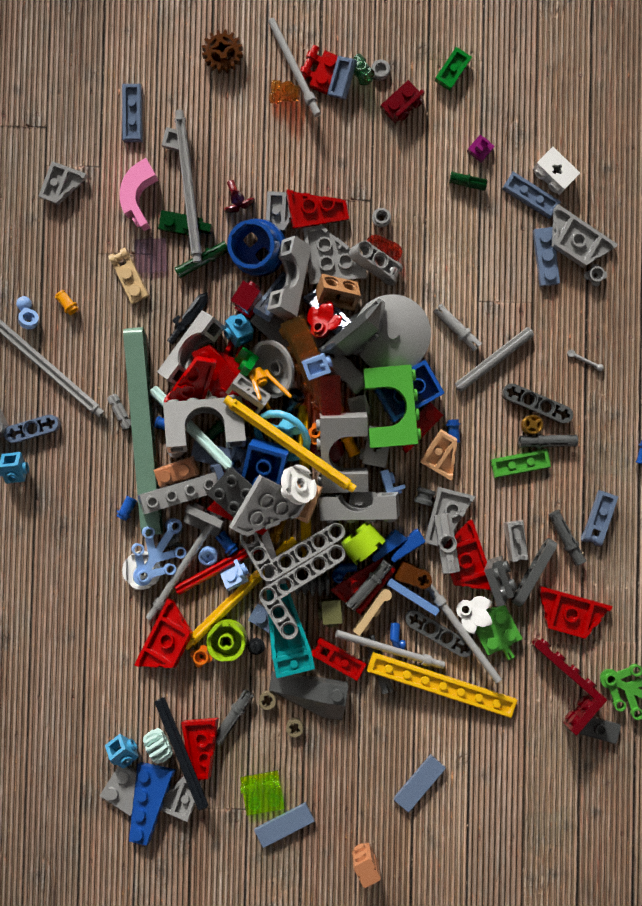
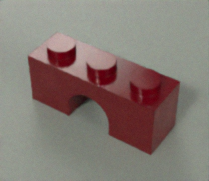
[230,280,262,320]

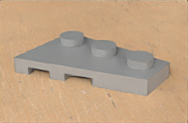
[425,487,476,547]

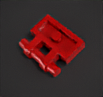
[300,45,338,95]

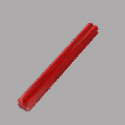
[175,548,261,595]

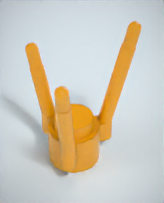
[248,367,292,411]

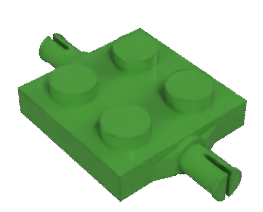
[476,605,523,660]

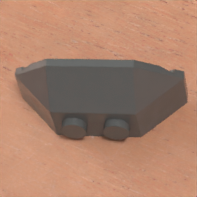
[318,298,385,356]

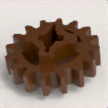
[202,29,243,74]

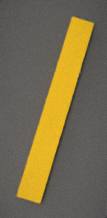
[367,652,518,718]

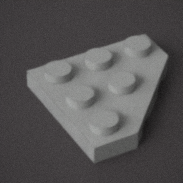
[303,225,367,286]
[229,475,306,537]

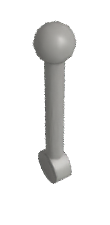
[567,349,604,371]

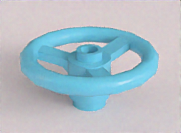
[254,410,311,461]

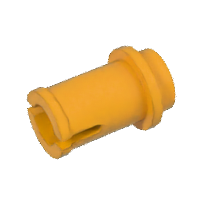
[55,290,78,315]
[340,437,360,458]

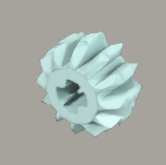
[143,728,173,764]

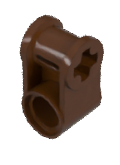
[394,560,432,589]

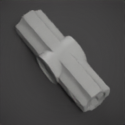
[434,513,460,574]

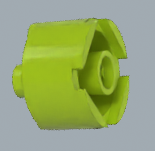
[341,522,386,565]
[207,618,248,662]

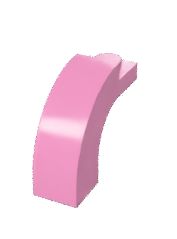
[120,158,159,231]

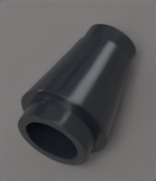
[281,388,305,414]

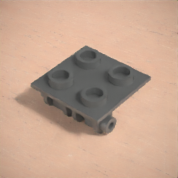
[206,467,253,517]

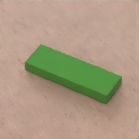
[490,449,551,478]

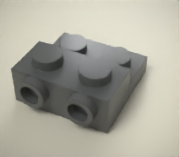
[484,556,517,607]

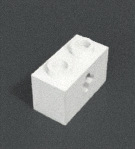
[533,147,580,195]

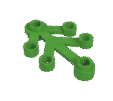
[600,664,642,720]

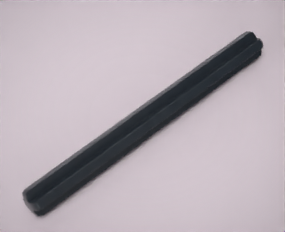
[155,697,209,810]

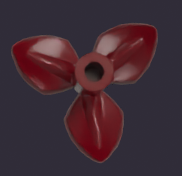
[224,180,255,213]

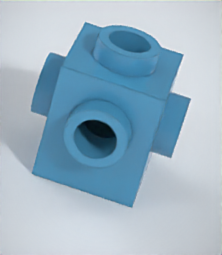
[223,313,254,348]
[0,452,29,484]
[105,734,139,769]

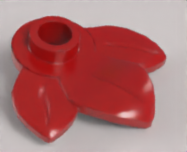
[307,301,342,338]

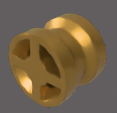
[521,415,543,435]

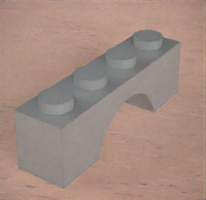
[267,236,311,320]
[157,310,225,385]
[319,492,400,523]

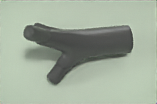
[164,529,184,550]

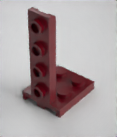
[532,637,608,736]

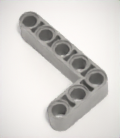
[239,523,345,581]
[259,544,345,639]

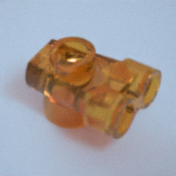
[269,80,301,104]

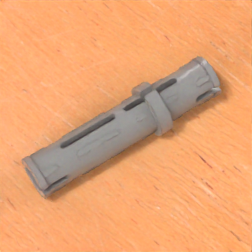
[433,303,482,352]

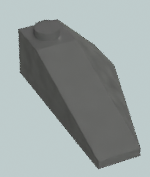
[269,671,348,720]

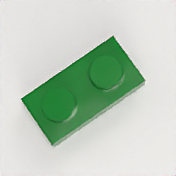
[435,47,472,91]

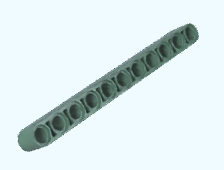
[123,327,163,536]

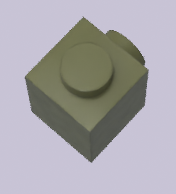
[318,598,342,628]

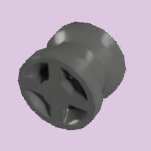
[413,487,436,507]

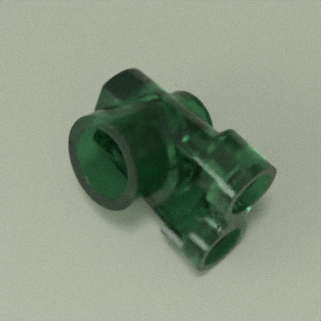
[353,53,375,86]

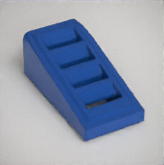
[390,528,425,563]
[370,529,407,562]

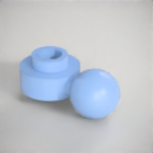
[16,296,39,329]

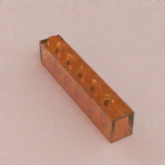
[279,313,346,419]

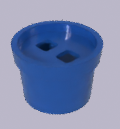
[227,219,285,277]

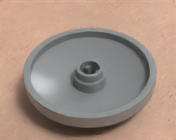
[357,294,431,368]

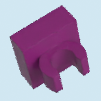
[467,135,494,163]

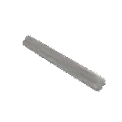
[455,327,534,392]

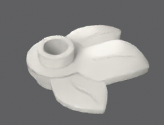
[456,596,492,634]

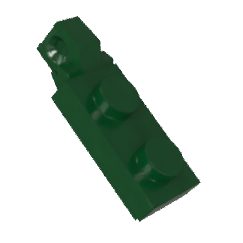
[158,210,212,236]

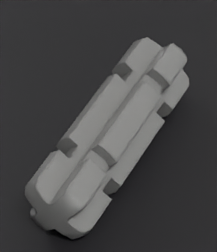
[107,394,131,430]

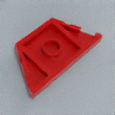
[443,519,491,591]
[539,585,613,639]
[134,599,193,668]

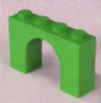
[363,365,421,448]

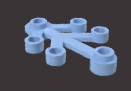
[131,518,187,586]

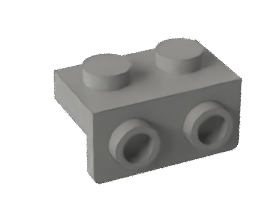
[183,502,225,537]

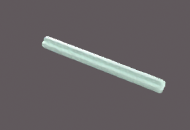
[149,386,233,471]

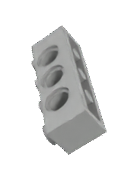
[137,472,218,514]

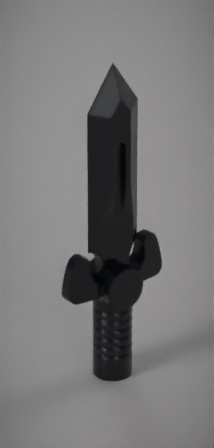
[167,292,208,345]

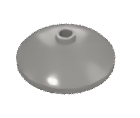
[251,340,294,398]

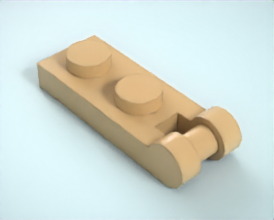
[108,247,150,304]
[353,587,392,636]

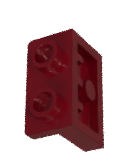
[380,80,425,124]

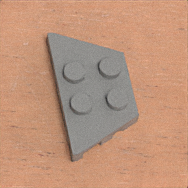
[552,204,618,268]

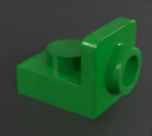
[235,347,259,377]

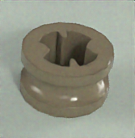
[259,690,276,710]
[286,717,303,737]

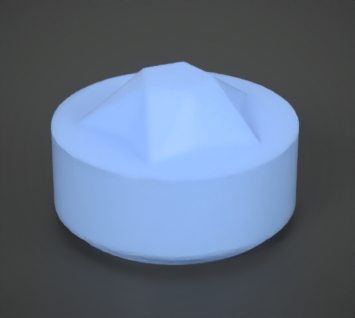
[198,546,218,566]

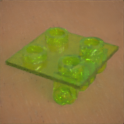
[240,770,285,816]

